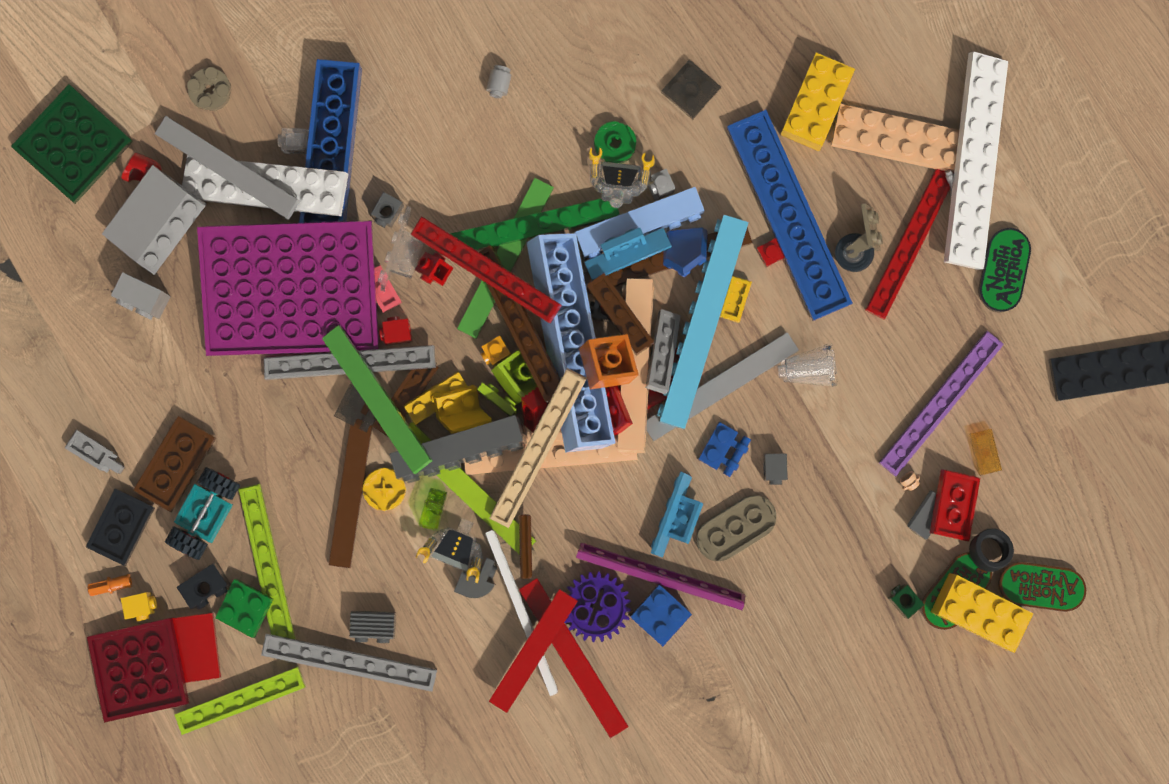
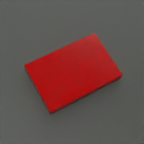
[930,469,981,542]
[172,613,221,683]

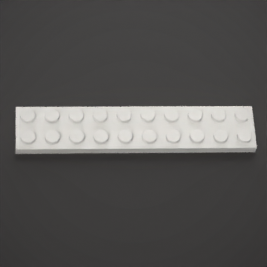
[944,52,1008,270]

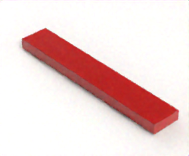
[489,589,578,713]

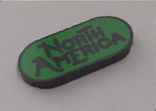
[978,228,1031,313]

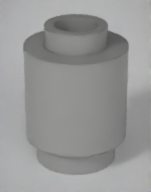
[486,65,512,98]

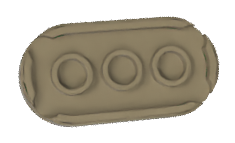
[697,495,776,561]

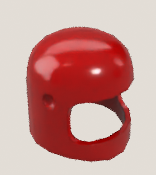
[121,152,162,182]

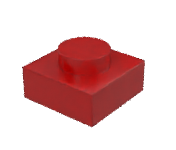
[756,238,785,268]

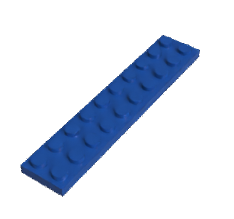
[727,110,853,321]

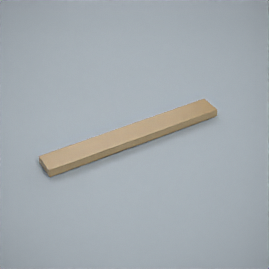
[490,368,587,528]

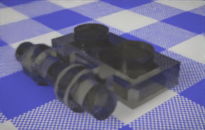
[334,382,375,433]

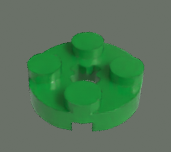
[594,121,637,164]

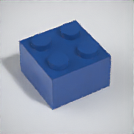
[630,584,692,647]

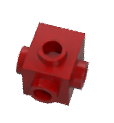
[415,252,453,286]

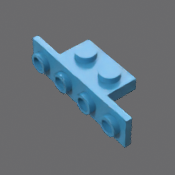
[585,228,672,281]
[651,471,704,558]

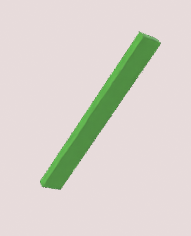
[457,178,554,339]
[322,325,433,474]

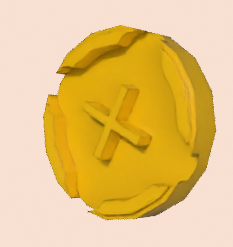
[363,468,406,511]

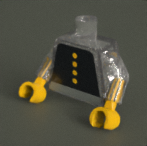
[588,148,655,208]
[415,518,483,583]

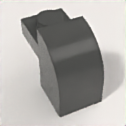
[454,558,497,598]

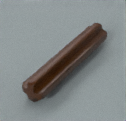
[519,514,532,579]

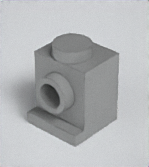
[646,169,675,201]

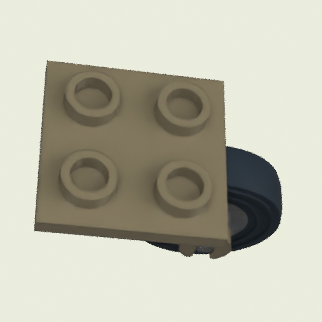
[835,204,883,272]

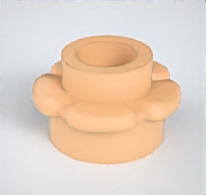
[900,471,920,491]

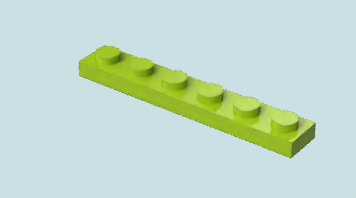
[174,667,306,735]

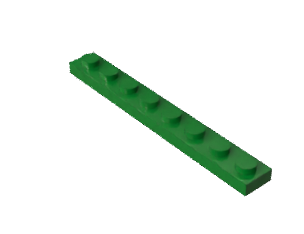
[450,195,620,251]

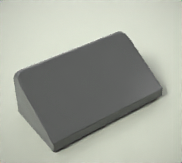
[907,490,936,540]

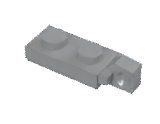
[65,430,125,474]

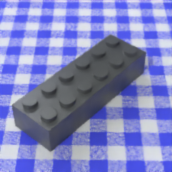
[389,415,527,483]

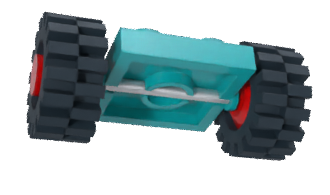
[164,467,240,560]

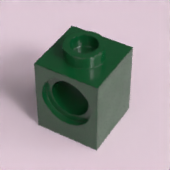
[888,584,925,619]

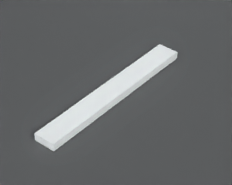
[485,530,558,696]

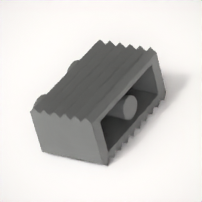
[349,611,396,643]

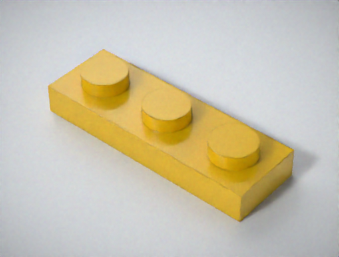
[403,371,467,425]

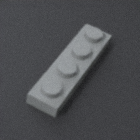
[645,309,681,394]

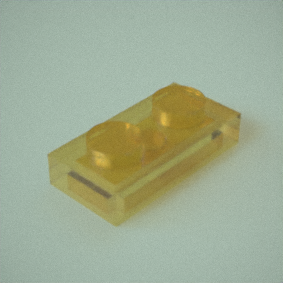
[969,428,1002,476]

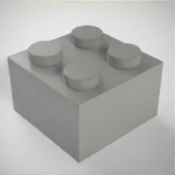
[111,272,171,320]

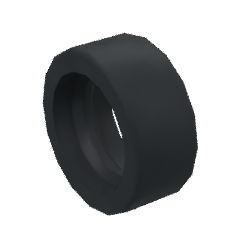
[969,528,1014,572]

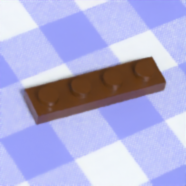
[587,273,654,356]
[372,366,439,437]

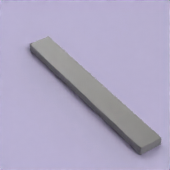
[155,116,300,219]
[646,332,799,442]
[264,345,436,380]
[261,634,437,692]

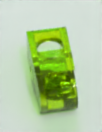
[419,488,448,532]

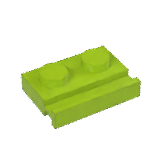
[477,382,518,416]

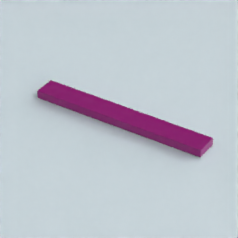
[576,543,746,611]

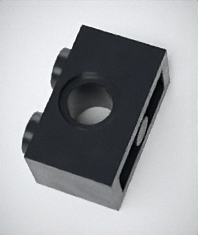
[177,563,231,610]

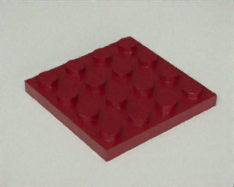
[87,618,190,723]

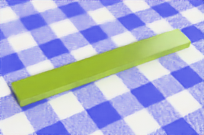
[409,422,537,555]
[239,484,296,640]

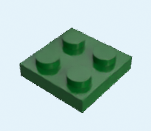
[215,579,274,638]

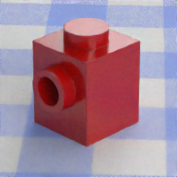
[379,316,413,346]

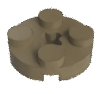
[187,67,231,111]

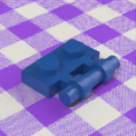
[698,422,751,477]

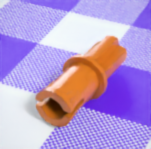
[87,574,133,596]

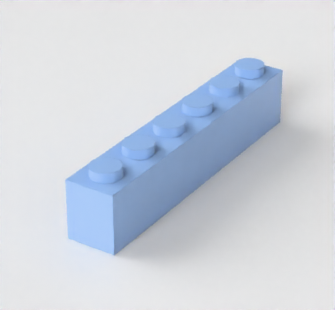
[575,187,705,259]

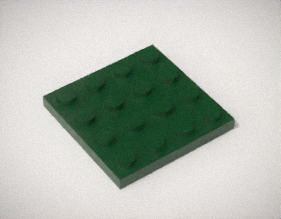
[11,84,133,204]

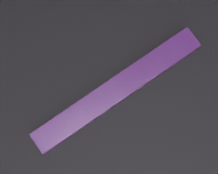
[879,331,1004,477]

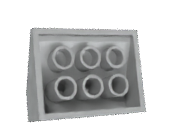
[102,165,206,275]

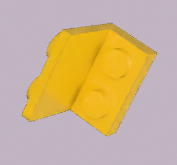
[433,385,492,434]

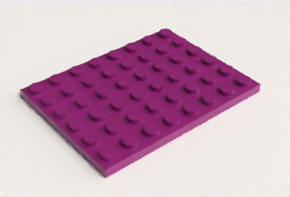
[197,220,379,356]

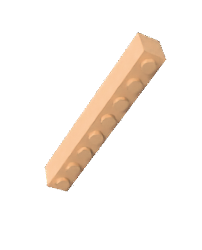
[614,278,654,453]

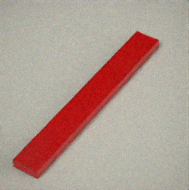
[865,169,954,320]
[411,216,562,324]
[519,578,629,739]

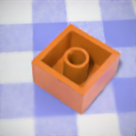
[579,334,639,390]

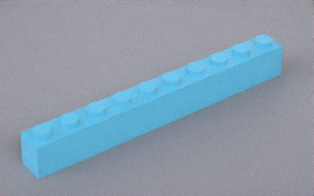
[657,215,749,430]

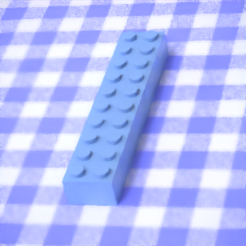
[526,233,615,453]

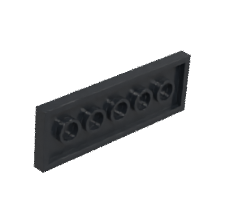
[1049,339,1169,402]

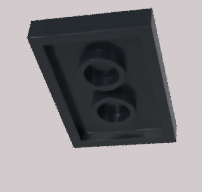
[86,489,155,566]

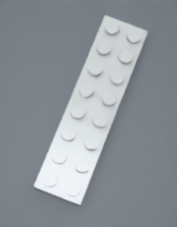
[182,155,348,216]

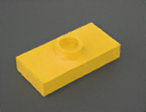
[720,276,752,323]

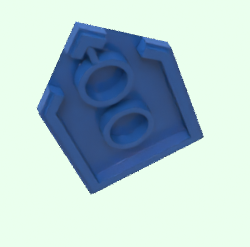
[663,227,708,277]

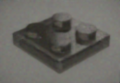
[661,60,721,120]

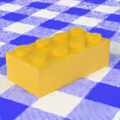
[781,53,855,151]
[931,573,1034,653]

